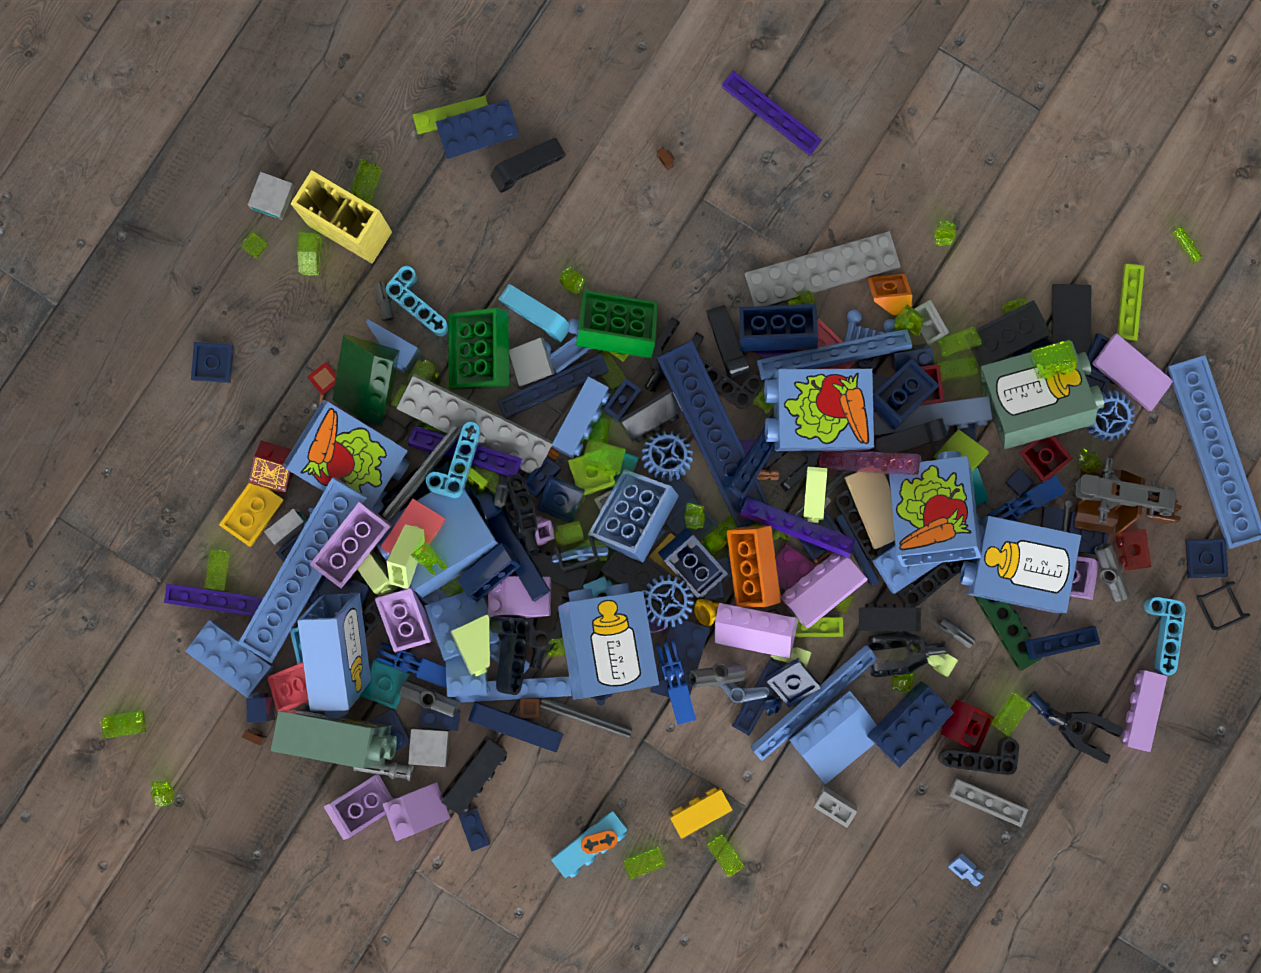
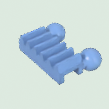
[844,309,899,355]
[545,319,592,373]

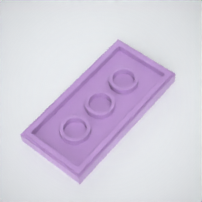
[1092,333,1173,411]

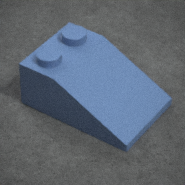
[366,319,422,373]
[446,655,488,697]

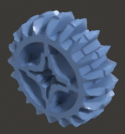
[1087,390,1136,442]
[642,430,693,482]
[643,575,694,628]

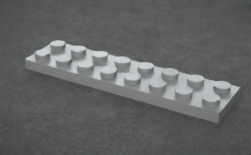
[744,231,901,306]
[396,374,553,474]

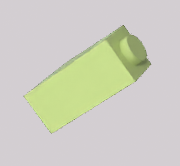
[804,467,827,524]
[387,524,425,589]
[357,550,398,597]
[451,614,490,677]

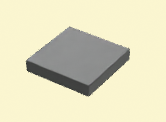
[509,338,555,386]

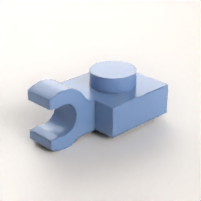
[948,853,985,886]

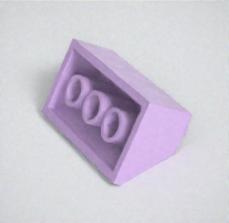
[310,502,392,588]
[780,552,867,629]
[715,603,798,658]

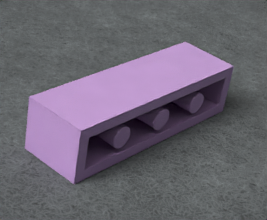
[1121,670,1168,752]

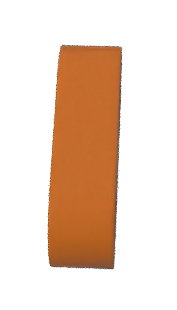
[581,830,618,854]

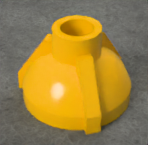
[694,599,719,627]

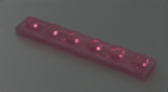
[818,451,921,475]

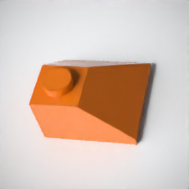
[867,273,912,315]

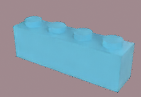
[551,810,627,879]

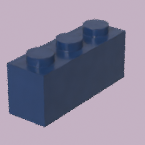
[457,543,521,602]

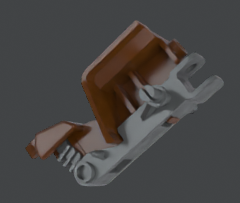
[1074,458,1182,535]

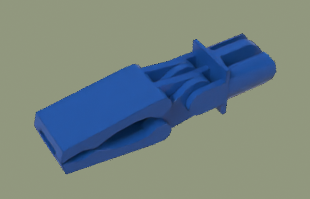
[987,475,1066,521]
[656,640,696,725]
[374,642,447,688]

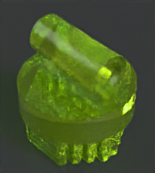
[934,221,956,246]
[559,268,586,294]
[788,290,816,305]
[1078,448,1102,475]
[684,503,706,529]
[891,672,914,692]
[151,781,174,807]

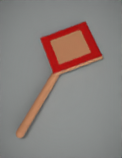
[307,362,336,405]

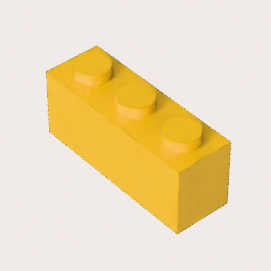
[670,787,732,839]

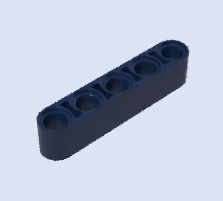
[468,702,564,752]

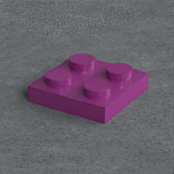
[775,543,816,591]

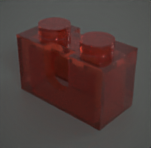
[1116,529,1152,571]

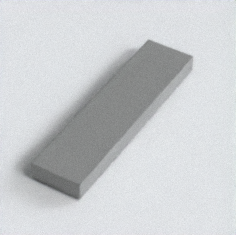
[948,778,1029,827]

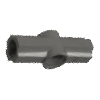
[1094,543,1130,602]
[688,663,746,688]
[400,680,460,717]

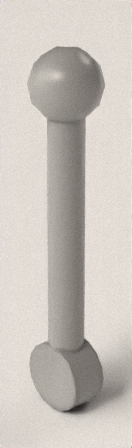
[1062,500,1073,532]

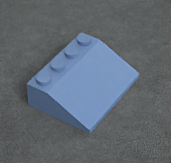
[588,469,679,562]
[788,690,877,785]

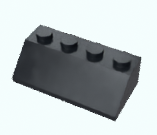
[620,389,682,443]

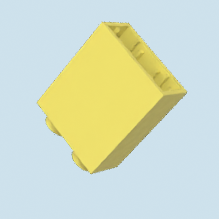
[291,170,392,264]

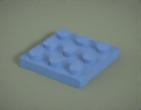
[425,592,499,661]

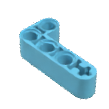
[386,266,448,336]
[498,284,570,343]
[426,422,480,498]
[1144,597,1186,675]

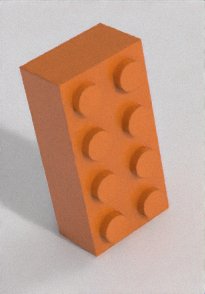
[727,526,781,607]

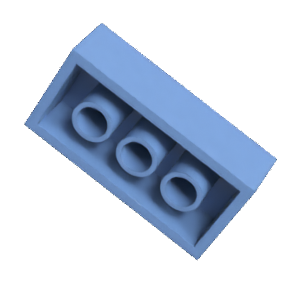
[552,377,611,459]
[185,620,275,698]

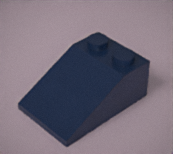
[873,359,939,430]
[658,527,728,599]

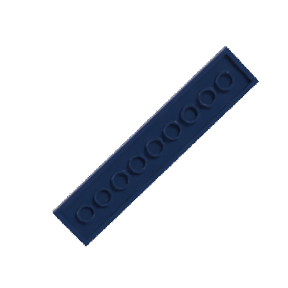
[656,340,769,528]

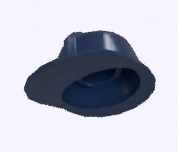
[467,486,502,525]

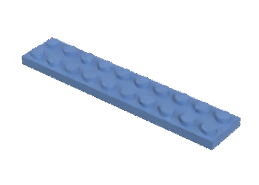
[1167,355,1261,549]
[238,477,368,663]

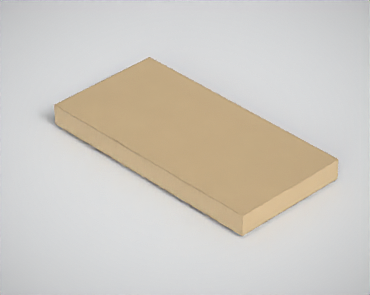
[844,463,895,549]

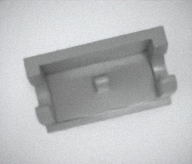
[910,300,949,345]
[814,786,857,828]

